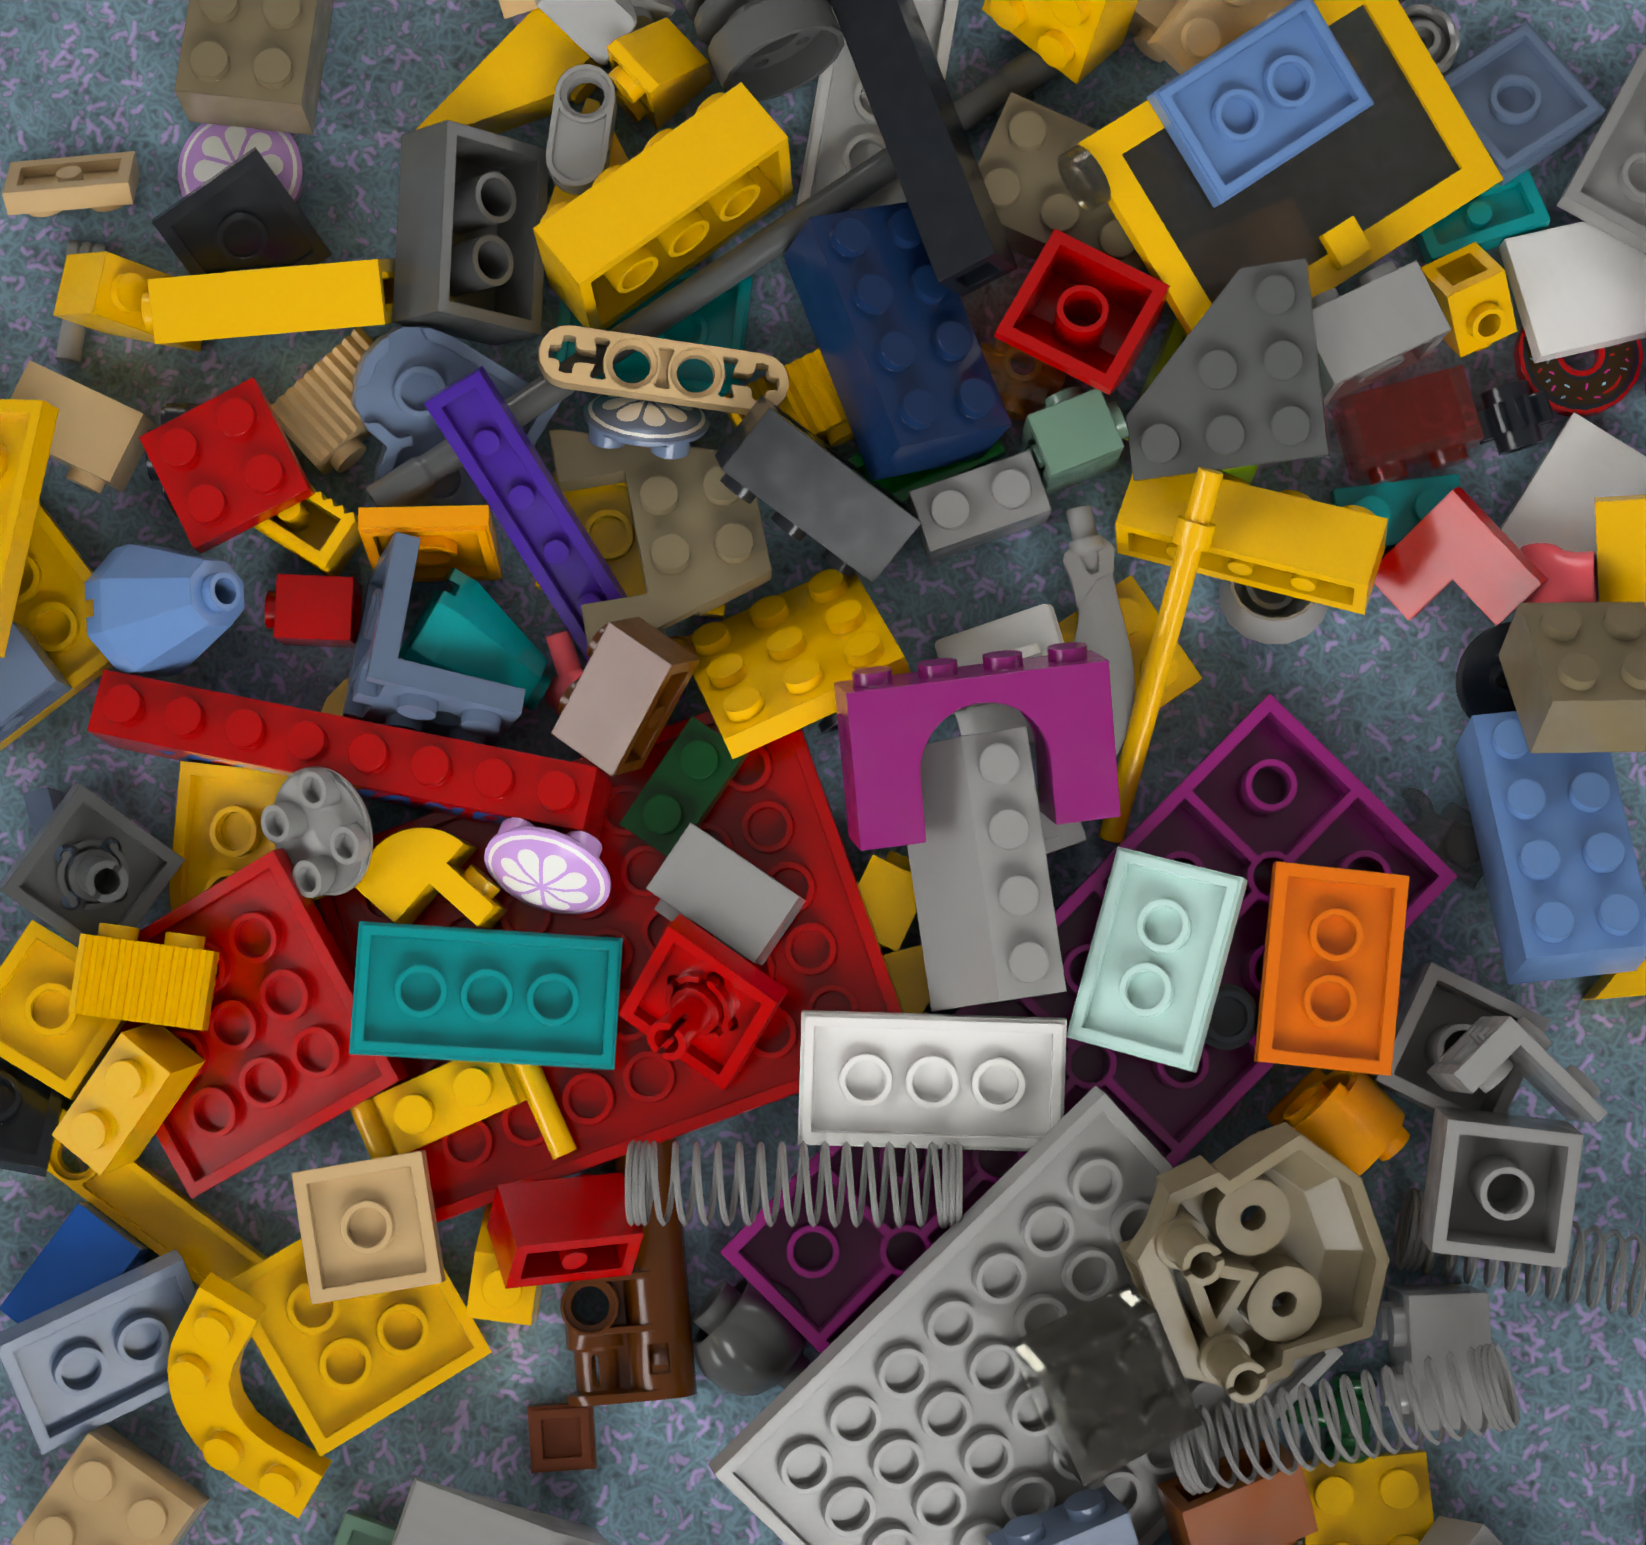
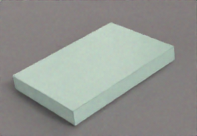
[1066,847,1248,1073]

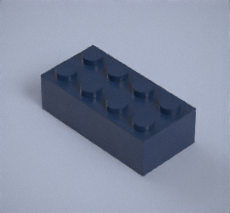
[783,202,1012,481]

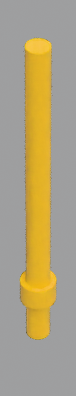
[1098,467,1224,843]

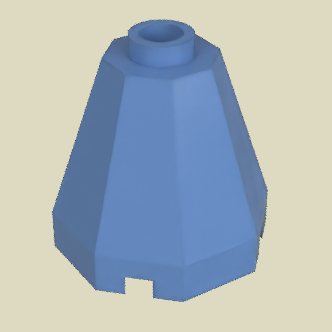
[85,544,245,677]

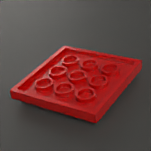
[109,848,409,1199]

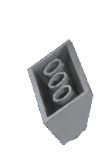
[907,727,1067,1012]

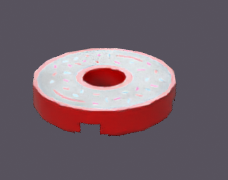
[1513,326,1644,417]

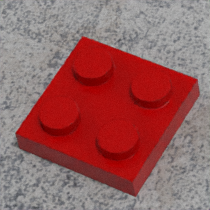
[139,377,315,554]

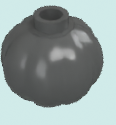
[692,1278,810,1396]

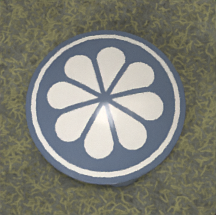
[583,394,710,459]

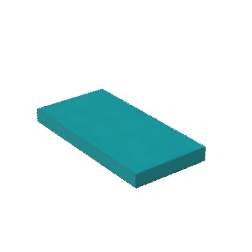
[349,921,623,1070]

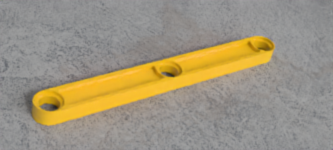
[47,1103,268,1286]

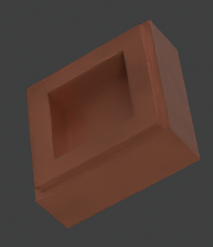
[528,1403,598,1473]

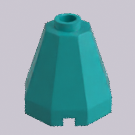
[399,568,552,711]

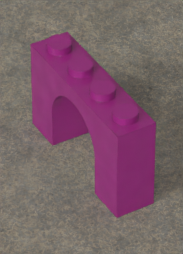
[834,642,1121,851]

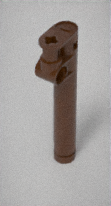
[560,1138,697,1407]

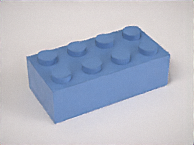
[1455,711,1646,985]

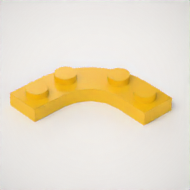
[167,1272,332,1518]

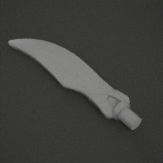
[1062,505,1135,756]

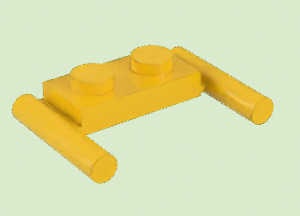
[350,1061,577,1160]

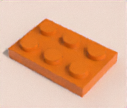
[1254,861,1409,1076]

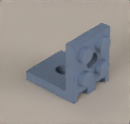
[342,532,526,747]

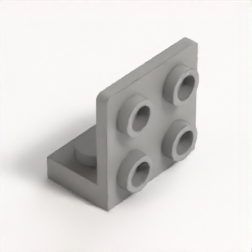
[1427,1016,1608,1123]

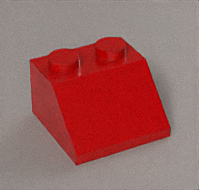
[994,229,1170,395]

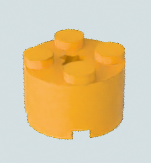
[1257,1068,1410,1181]

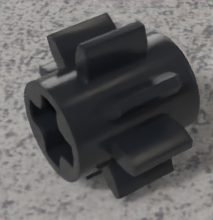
[1472,380,1554,456]

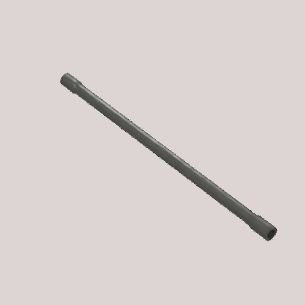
[365,48,1061,507]

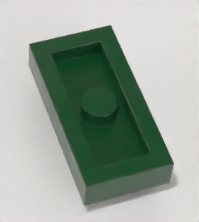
[619,716,749,856]

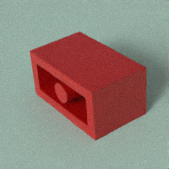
[487,1172,644,1289]

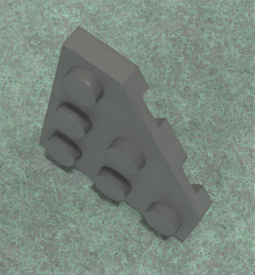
[1126,258,1330,481]

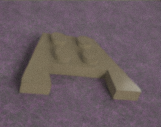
[549,429,772,646]

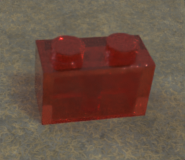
[1330,365,1484,486]

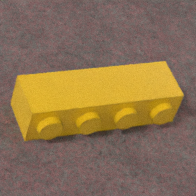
[1115,473,1388,615]

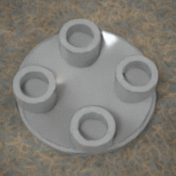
[261,766,373,898]

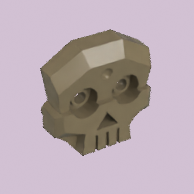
[1118,1122,1390,1404]

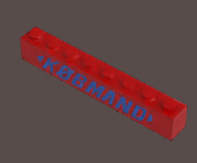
[87,669,612,841]

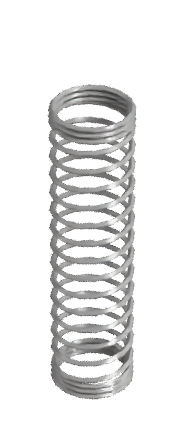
[625,1139,963,1229]
[1394,1188,1646,1318]
[1168,1342,1519,1496]

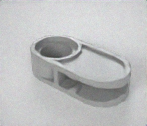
[546,64,618,195]

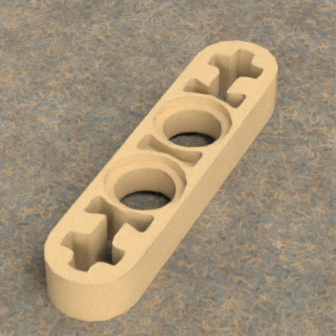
[538,325,789,415]

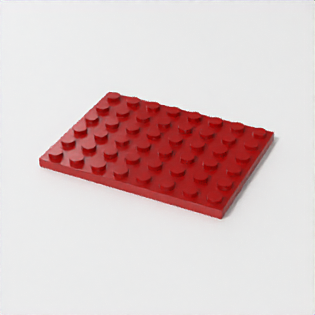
[318,711,904,1223]

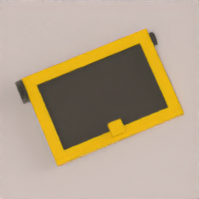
[1057,0,1504,336]

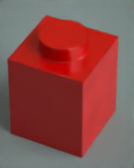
[264,574,363,648]

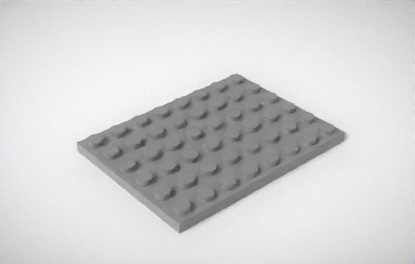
[708,1086,1343,1545]

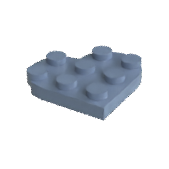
[351,325,561,515]

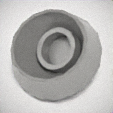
[1219,579,1329,644]

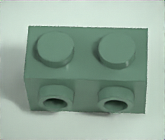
[1020,386,1129,496]

